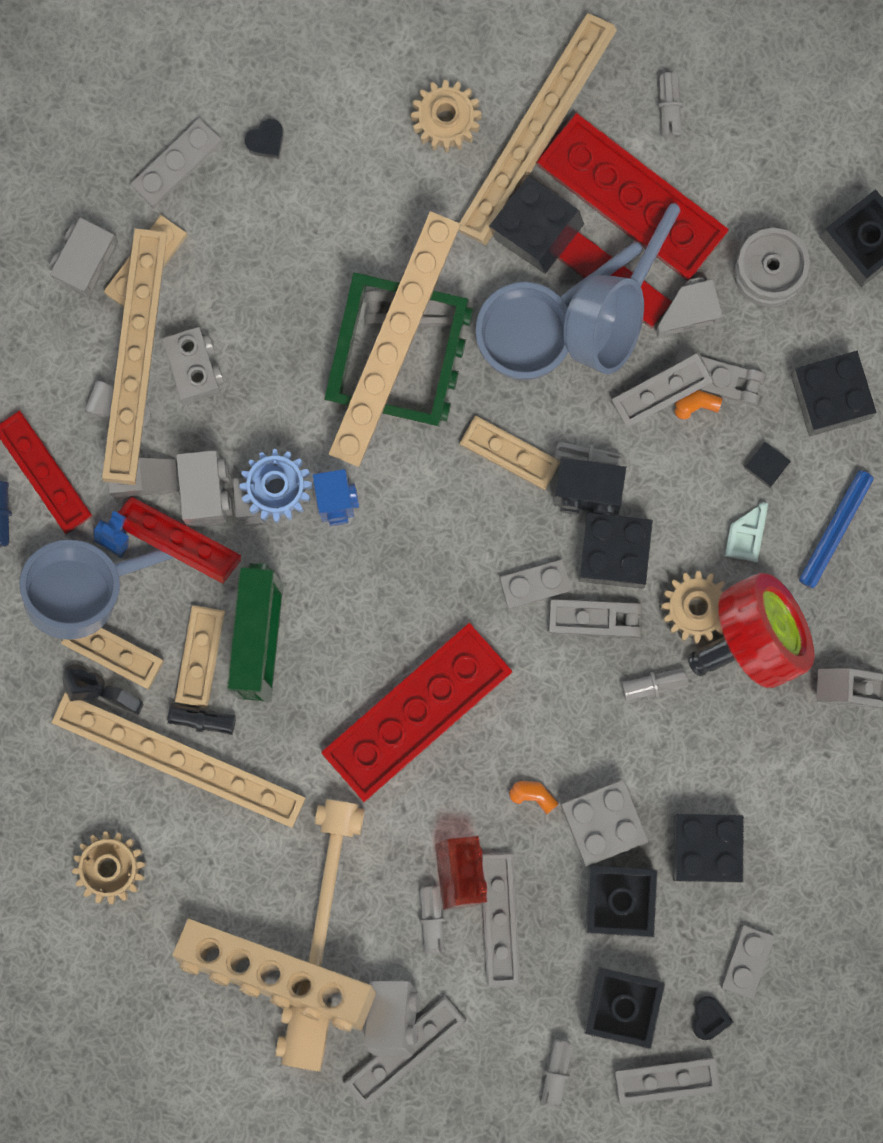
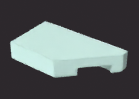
[725,502,768,563]

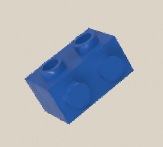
[312,469,359,526]

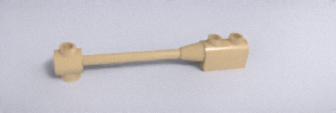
[276,799,365,1072]

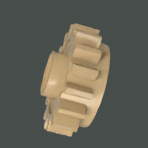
[411,80,481,153]
[661,571,725,644]
[72,832,146,904]

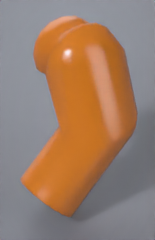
[674,390,723,420]
[509,781,559,814]

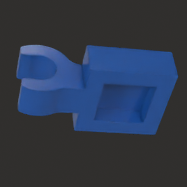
[94,511,129,558]

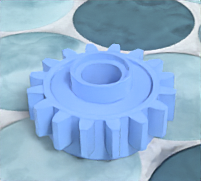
[239,449,313,523]

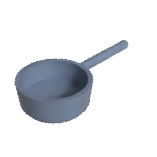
[564,203,680,374]
[476,242,642,381]
[20,540,174,640]

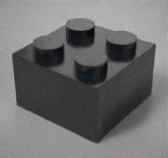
[489,176,584,274]
[820,189,883,288]
[791,350,877,437]
[554,458,627,515]
[579,512,653,589]
[673,814,744,883]
[585,866,658,937]
[583,967,665,1049]

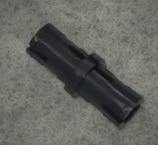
[167,703,236,735]

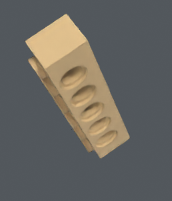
[172,919,376,1032]

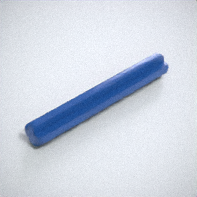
[799,470,874,589]

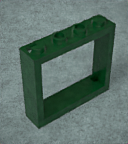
[324,272,474,427]
[227,563,284,702]

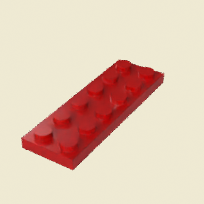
[536,113,729,281]
[321,623,513,803]

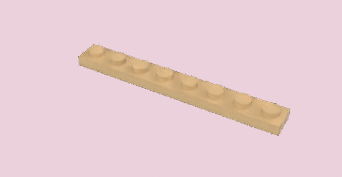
[459,13,617,246]
[329,211,461,467]
[102,229,167,485]
[51,693,306,828]

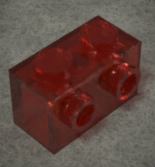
[435,836,487,910]

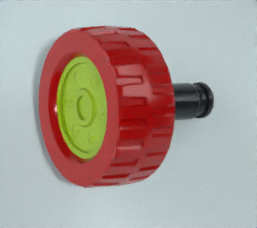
[688,573,815,688]

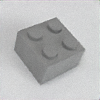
[176,450,233,528]
[561,780,648,867]

